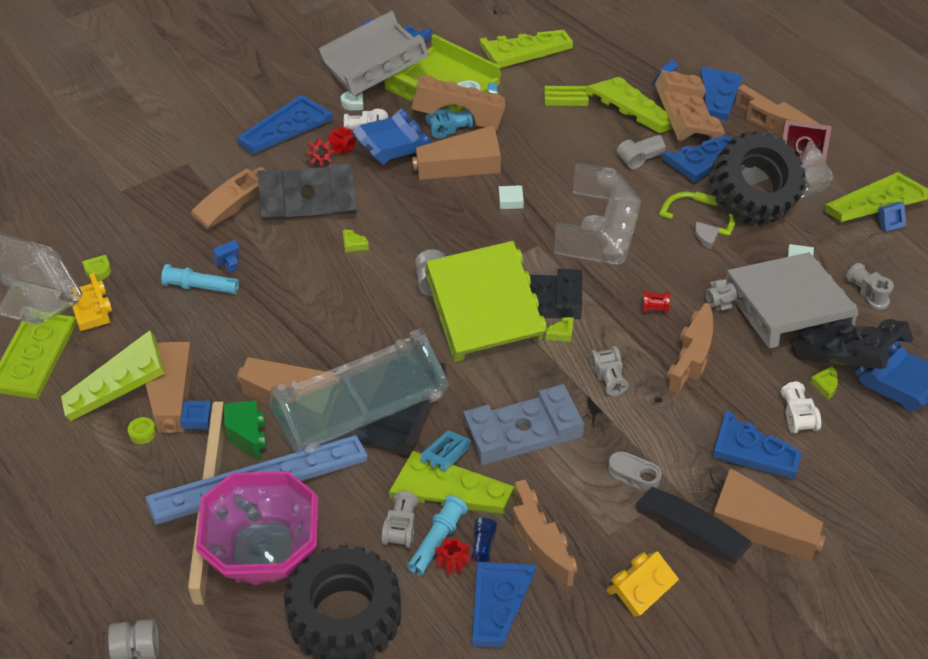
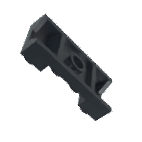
[258,163,357,221]
[529,269,582,320]
[792,319,914,369]
[358,351,446,457]

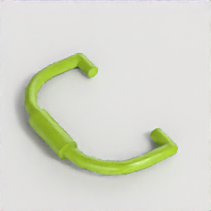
[659,191,736,236]

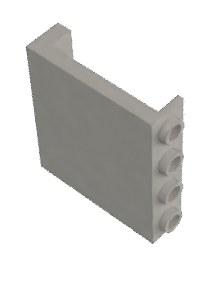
[319,11,429,96]
[727,252,858,348]

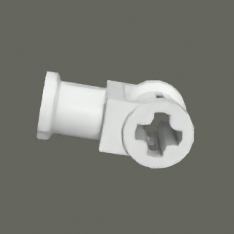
[344,109,388,130]
[781,382,821,434]

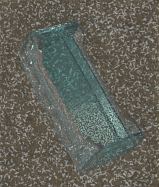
[267,328,450,455]

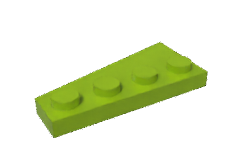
[479,30,573,68]
[586,77,673,133]
[825,172,928,222]
[61,330,165,421]
[389,451,514,514]

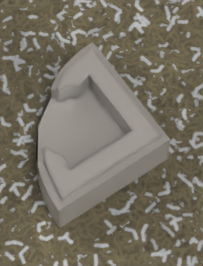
[695,222,720,250]

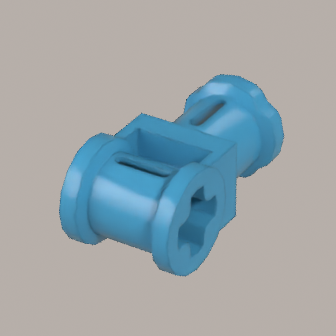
[426,108,473,138]

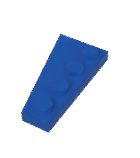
[237,95,333,154]

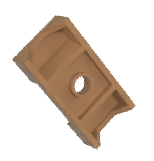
[655,70,725,141]

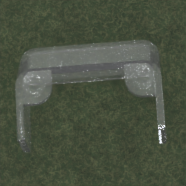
[554,162,641,264]
[0,233,83,325]

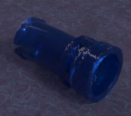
[471,518,497,563]

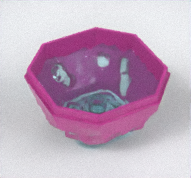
[196,471,318,586]

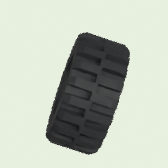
[709,131,806,226]
[284,545,402,659]

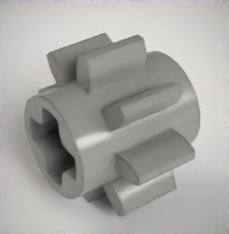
[706,279,737,311]

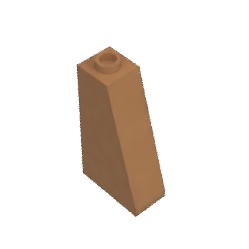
[412,126,501,180]
[146,342,194,433]
[237,357,340,431]
[713,469,826,562]

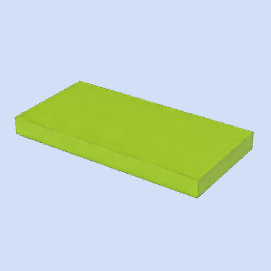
[0,310,77,399]

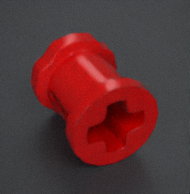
[642,290,670,314]

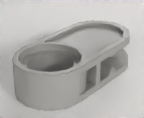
[608,452,662,492]

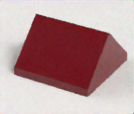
[782,120,832,172]

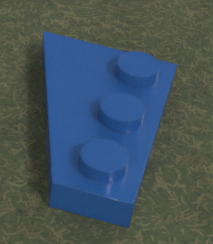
[700,66,743,121]
[662,135,732,183]
[713,410,802,479]
[472,562,536,648]

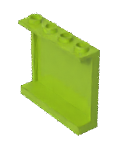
[385,34,501,113]
[425,241,547,362]

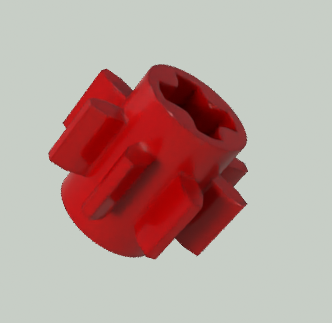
[328,126,356,155]
[305,138,335,167]
[435,537,470,575]

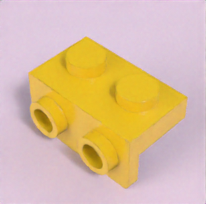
[67,273,112,331]
[606,551,679,617]

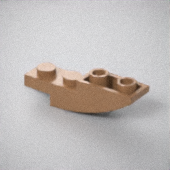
[735,84,818,136]
[191,166,265,229]
[667,302,713,394]
[512,479,577,587]

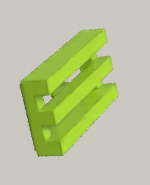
[545,86,589,106]

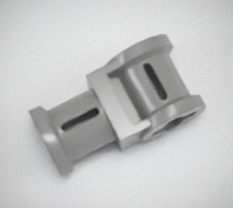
[846,263,894,310]
[589,345,629,396]
[382,491,418,548]

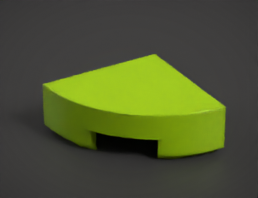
[343,230,369,252]
[546,317,574,342]
[810,366,838,399]

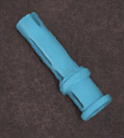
[161,264,239,295]
[407,495,468,576]

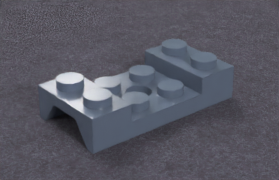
[463,384,584,466]

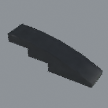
[635,487,752,564]

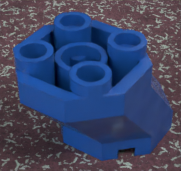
[353,108,432,165]
[854,341,928,412]

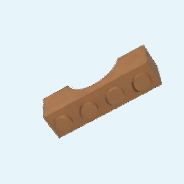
[411,75,505,131]

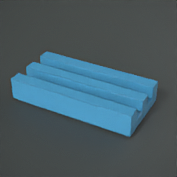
[420,430,471,471]

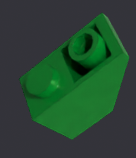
[224,400,266,460]

